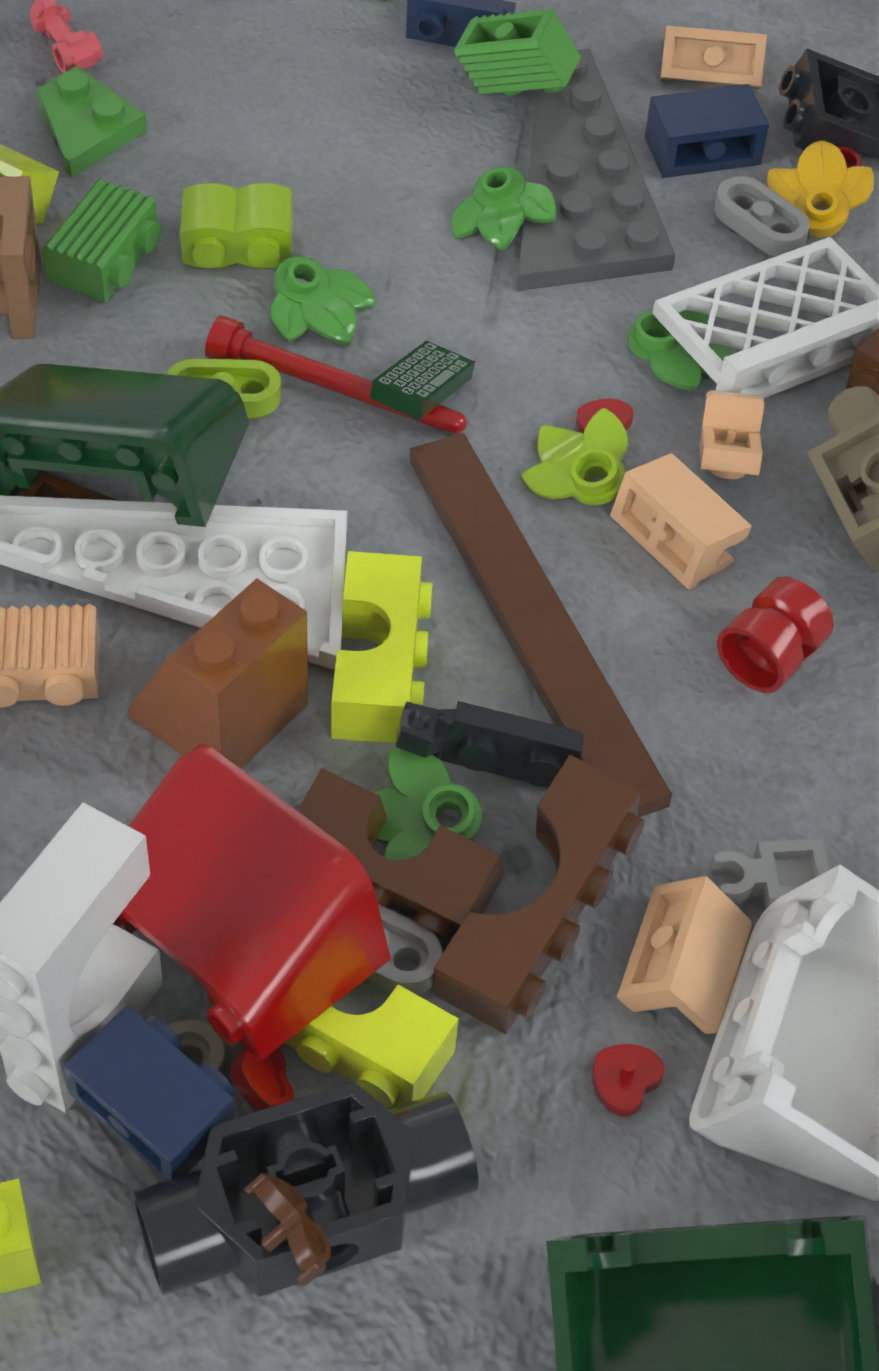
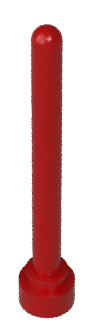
[205,315,467,434]

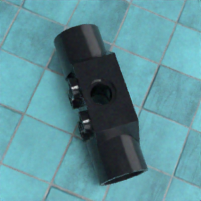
[133,1081,479,1297]

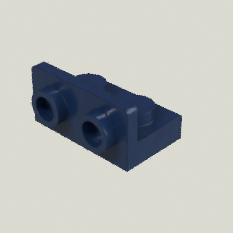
[406,0,516,47]

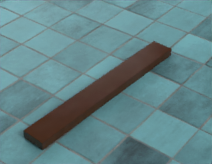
[410,433,672,817]

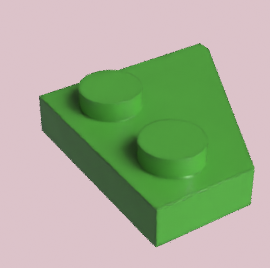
[37,65,147,177]

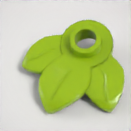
[521,408,629,505]

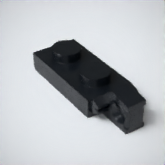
[395,701,584,787]

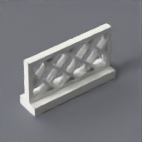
[652,237,879,398]

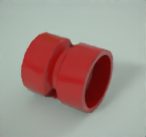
[716,577,834,693]

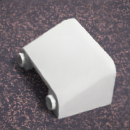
[689,864,879,1201]

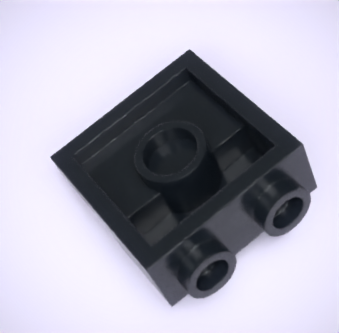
[779,49,879,158]

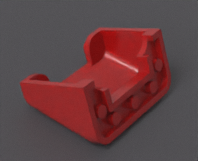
[113,744,391,1061]

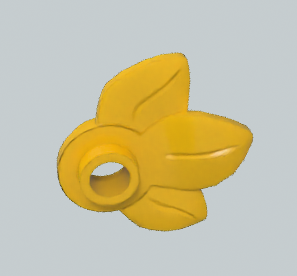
[767,141,874,238]

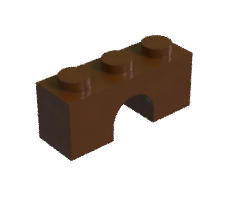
[297,768,504,942]

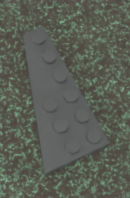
[517,48,675,291]

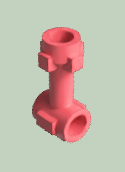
[30,0,103,73]

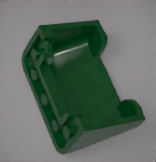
[0,364,249,527]
[546,1215,879,1371]

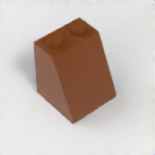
[128,578,308,769]

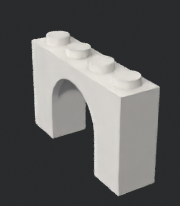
[0,802,163,1113]

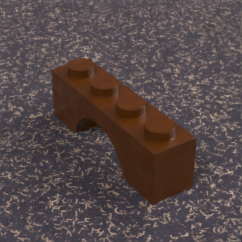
[434,755,645,1034]

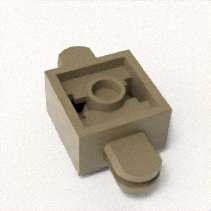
[806,386,879,573]

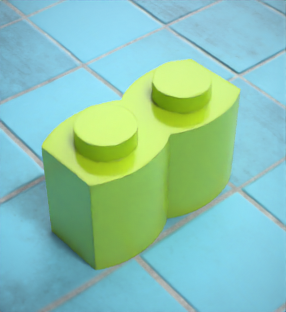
[180,183,293,268]

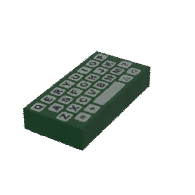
[369,340,475,420]

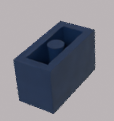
[645,84,769,178]
[63,1004,235,1181]

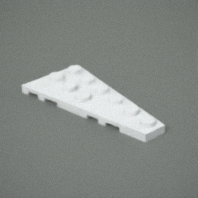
[0,495,348,670]

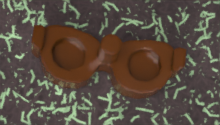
[244,1173,331,1286]

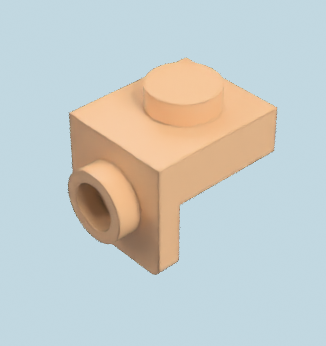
[699,390,765,479]

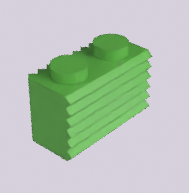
[455,7,581,96]
[42,178,161,302]

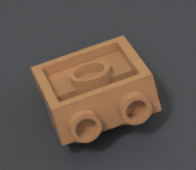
[0,176,41,339]

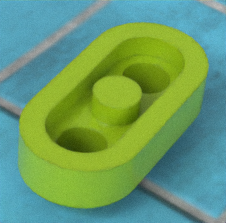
[166,358,281,418]

